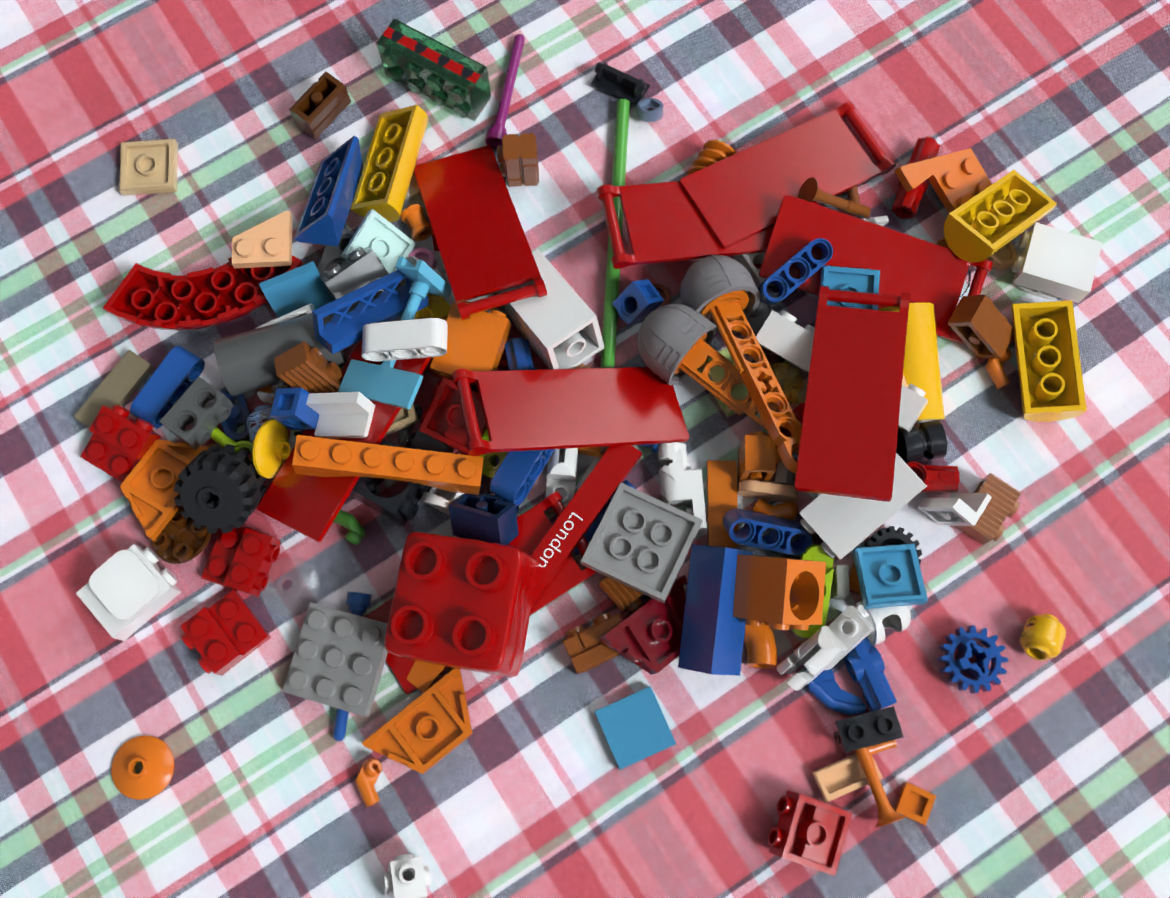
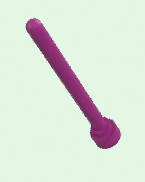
[485,34,525,149]

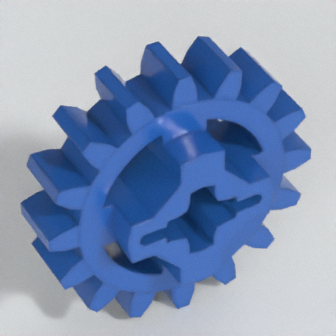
[937,625,1009,694]

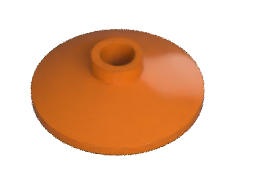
[111,736,175,800]

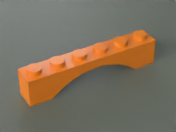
[292,435,484,495]

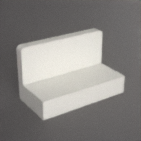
[306,392,375,439]
[918,493,992,526]

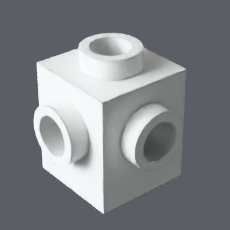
[383,854,431,898]

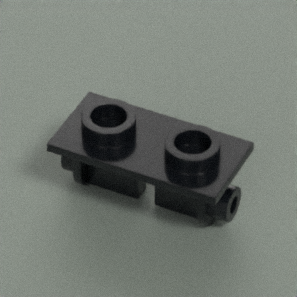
[591,62,650,107]
[833,706,904,752]

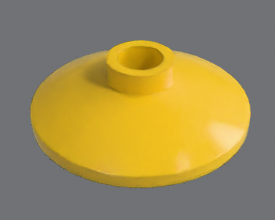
[252,419,291,479]

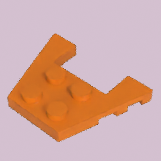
[894,148,992,249]

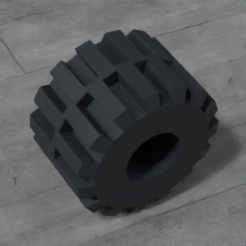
[174,444,267,534]

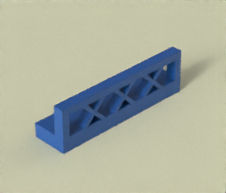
[312,270,429,354]

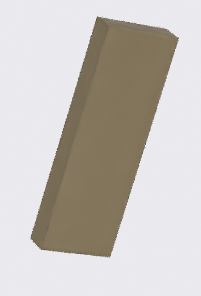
[73,350,154,428]

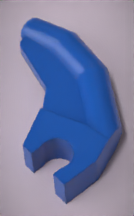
[804,667,866,716]

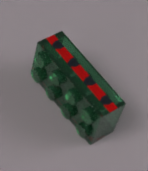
[376,18,491,122]

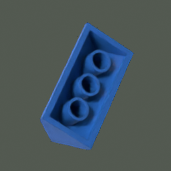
[294,135,363,246]
[678,544,753,676]

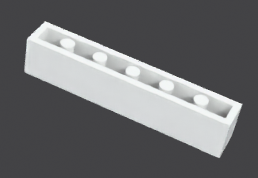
[756,310,928,432]

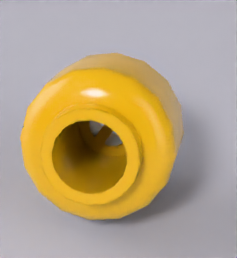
[1019,614,1066,661]

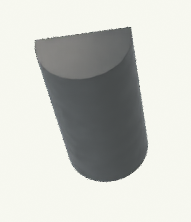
[214,313,347,396]

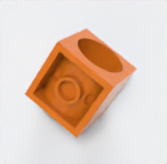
[733,554,826,630]

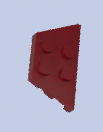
[599,575,687,675]

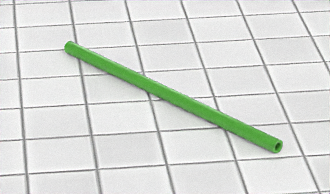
[600,99,630,368]

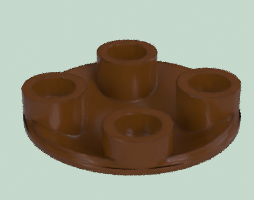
[151,508,211,564]

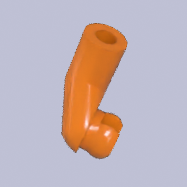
[986,347,1012,390]
[753,498,799,520]
[355,759,382,808]

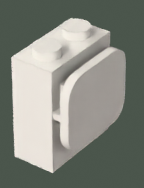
[1012,222,1103,303]
[76,544,181,641]

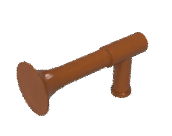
[798,177,871,219]

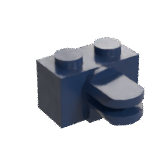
[448,493,519,545]

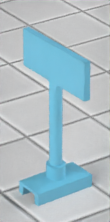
[338,256,452,410]

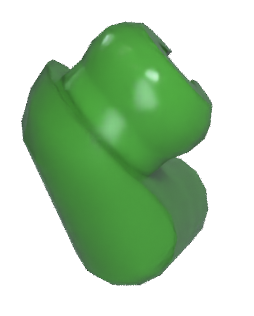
[333,510,365,545]

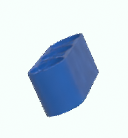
[758,238,833,305]
[130,346,205,429]
[490,449,555,506]
[722,509,813,556]

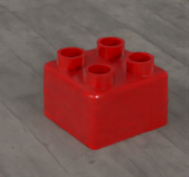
[384,532,539,678]

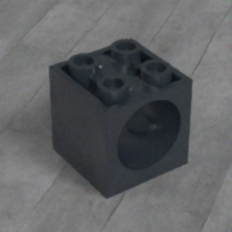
[350,439,431,526]

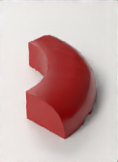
[102,255,303,331]

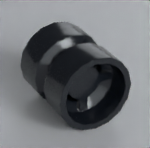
[896,420,948,463]

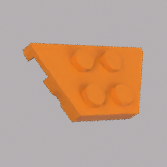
[120,440,222,541]
[362,668,473,774]

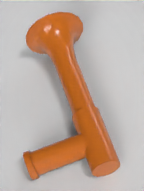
[855,740,906,828]

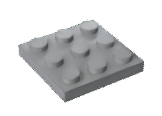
[581,483,703,603]
[282,602,388,717]

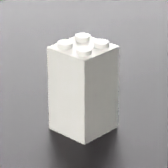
[495,249,605,370]
[799,453,927,560]

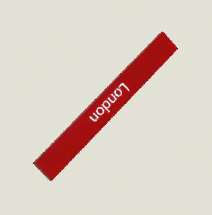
[531,444,642,609]

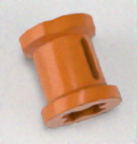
[400,204,432,242]

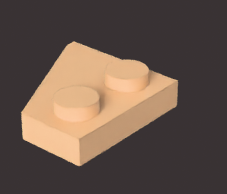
[232,211,292,269]

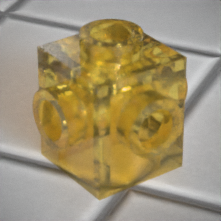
[765,362,803,405]

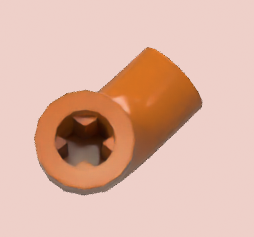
[744,622,777,669]

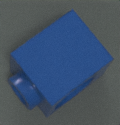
[612,279,665,325]
[270,387,319,430]

